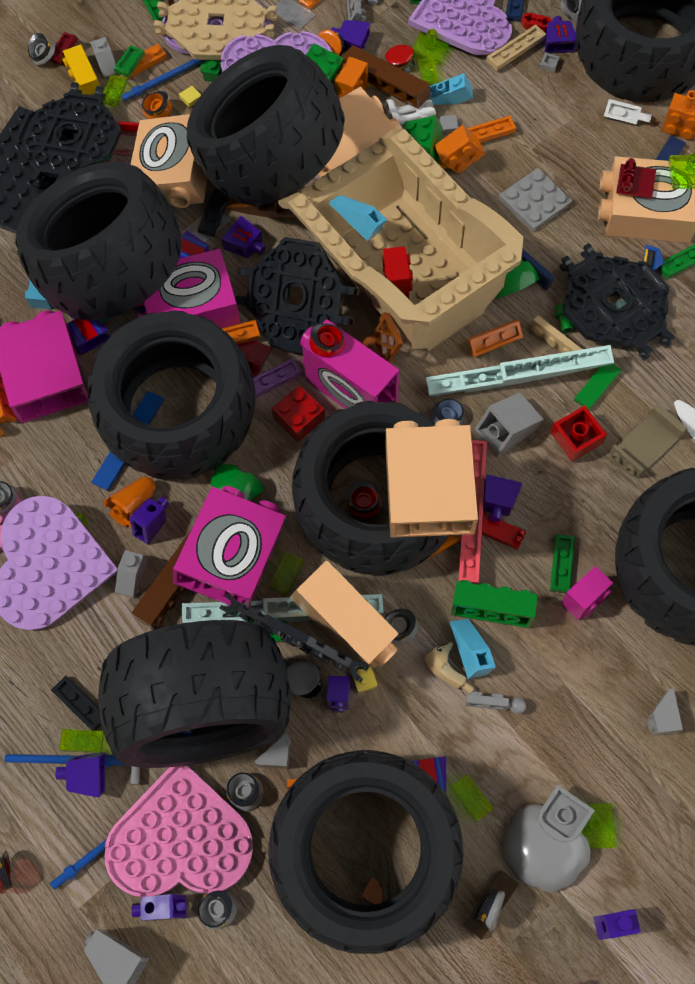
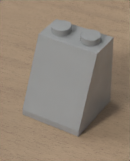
[475,392,544,457]
[84,929,150,984]

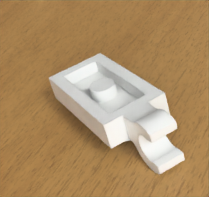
[604,99,652,124]

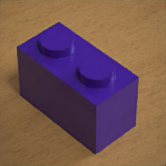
[327,676,350,713]

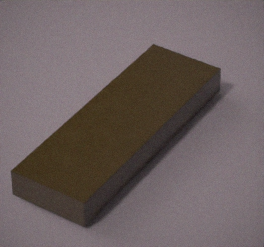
[463,870,519,940]

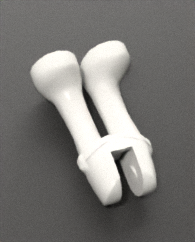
[386,99,436,125]

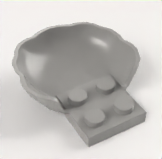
[502,785,595,893]

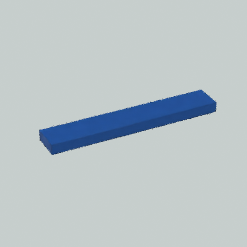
[91,391,165,492]

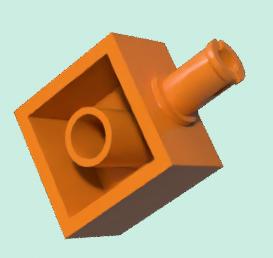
[334,57,368,98]
[661,90,695,141]
[434,125,486,174]

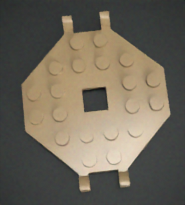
[154,0,277,60]

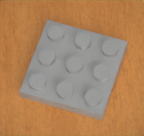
[499,168,572,232]

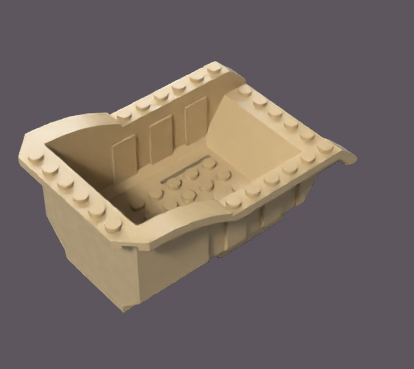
[278,129,523,351]

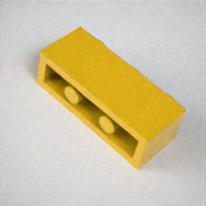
[62,44,99,95]

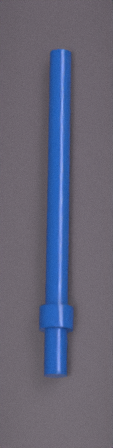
[121,59,205,101]
[4,754,125,767]
[50,839,107,890]

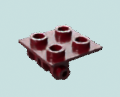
[616,158,656,199]
[237,340,272,377]

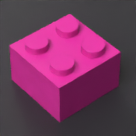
[561,566,613,620]

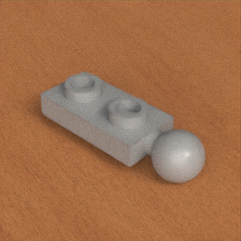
[465,692,526,714]

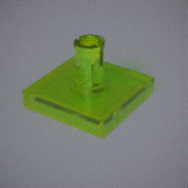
[412,29,450,66]
[668,153,695,189]
[582,803,616,849]

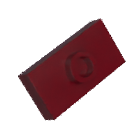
[50,32,79,65]

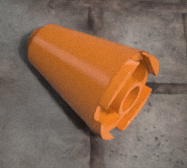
[103,477,156,528]

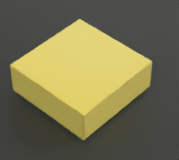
[179,86,201,108]

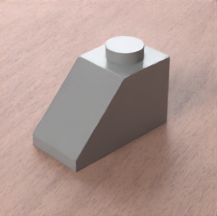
[90,37,119,79]
[115,550,148,598]
[647,688,683,736]

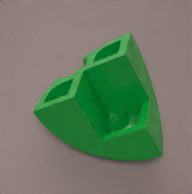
[495,260,540,299]
[211,464,265,501]

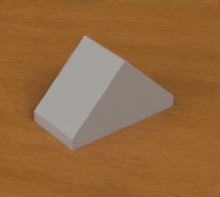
[254,733,290,769]

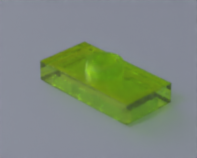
[417,57,440,86]
[103,75,128,107]
[269,552,304,596]
[59,729,104,753]
[451,773,494,822]

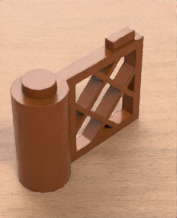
[362,312,404,364]

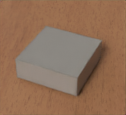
[539,52,560,73]
[439,115,458,133]

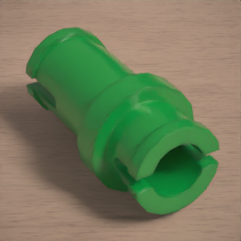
[554,303,573,333]

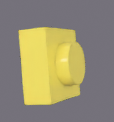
[353,666,378,693]

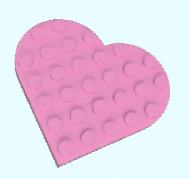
[105,766,253,897]

